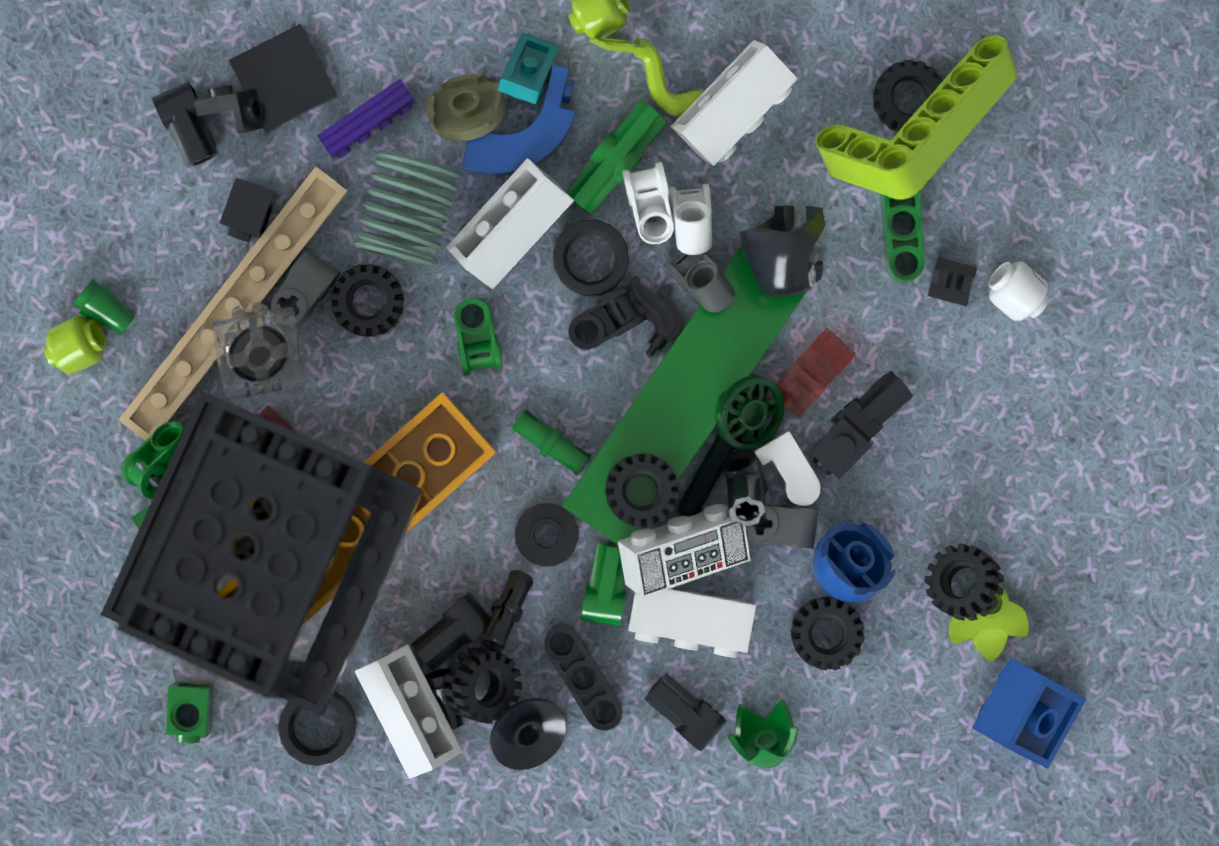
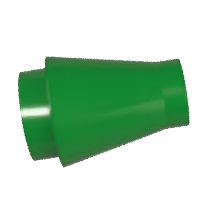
[73,279,135,335]

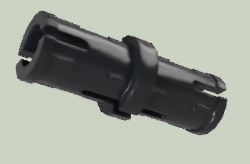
[480,570,534,652]

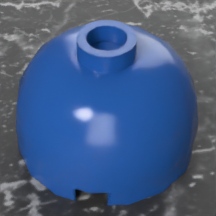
[813,520,895,602]

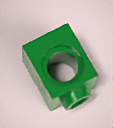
[165,683,214,743]

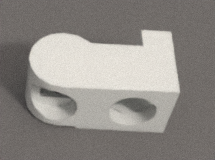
[753,431,821,506]

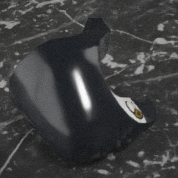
[739,205,825,298]

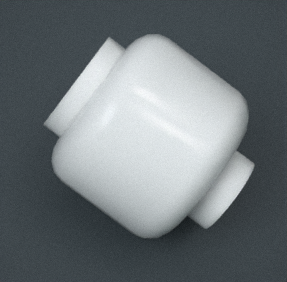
[988,261,1048,321]

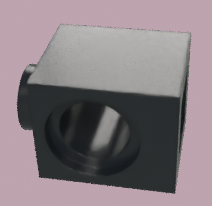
[220,178,278,243]

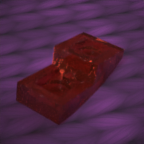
[770,327,856,417]

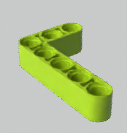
[815,35,1018,199]

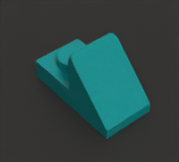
[497,33,559,104]

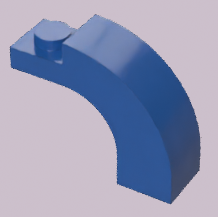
[462,65,575,176]

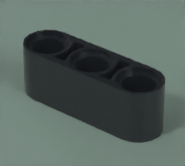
[544,623,622,731]

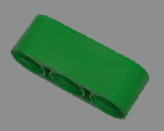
[880,191,925,283]

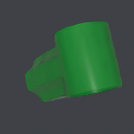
[580,543,626,627]

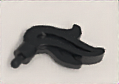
[632,276,682,357]

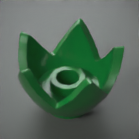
[727,699,799,768]

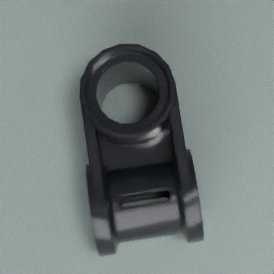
[568,285,647,350]

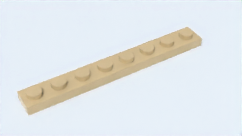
[118,166,349,441]

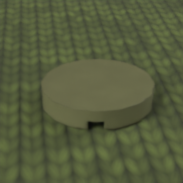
[426,74,507,141]

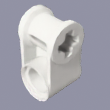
[622,162,674,244]
[669,184,713,255]

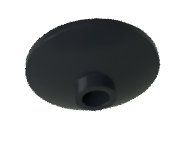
[490,698,566,770]

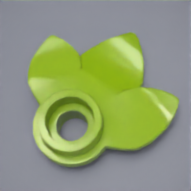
[949,585,1029,662]

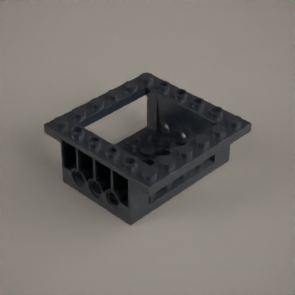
[100,391,425,716]

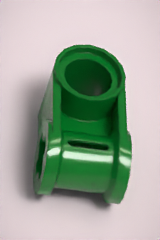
[454,298,503,377]
[121,421,185,499]

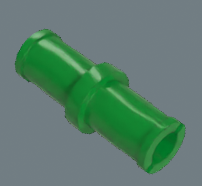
[511,409,592,476]

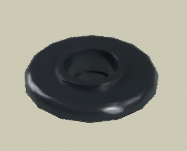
[515,503,578,567]

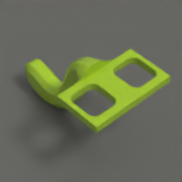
[589,37,703,117]

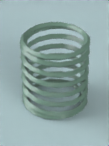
[353,150,461,268]

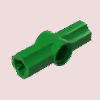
[566,100,667,216]

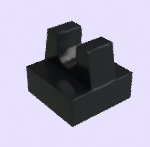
[927,257,977,307]

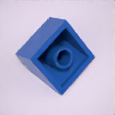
[972,658,1086,769]

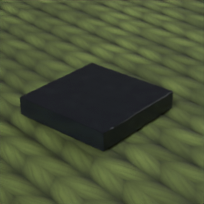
[229,24,338,133]

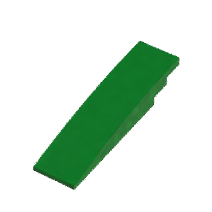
[562,245,807,545]

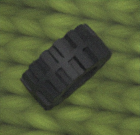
[872,60,943,132]

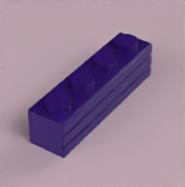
[317,79,415,159]

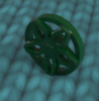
[717,375,785,451]

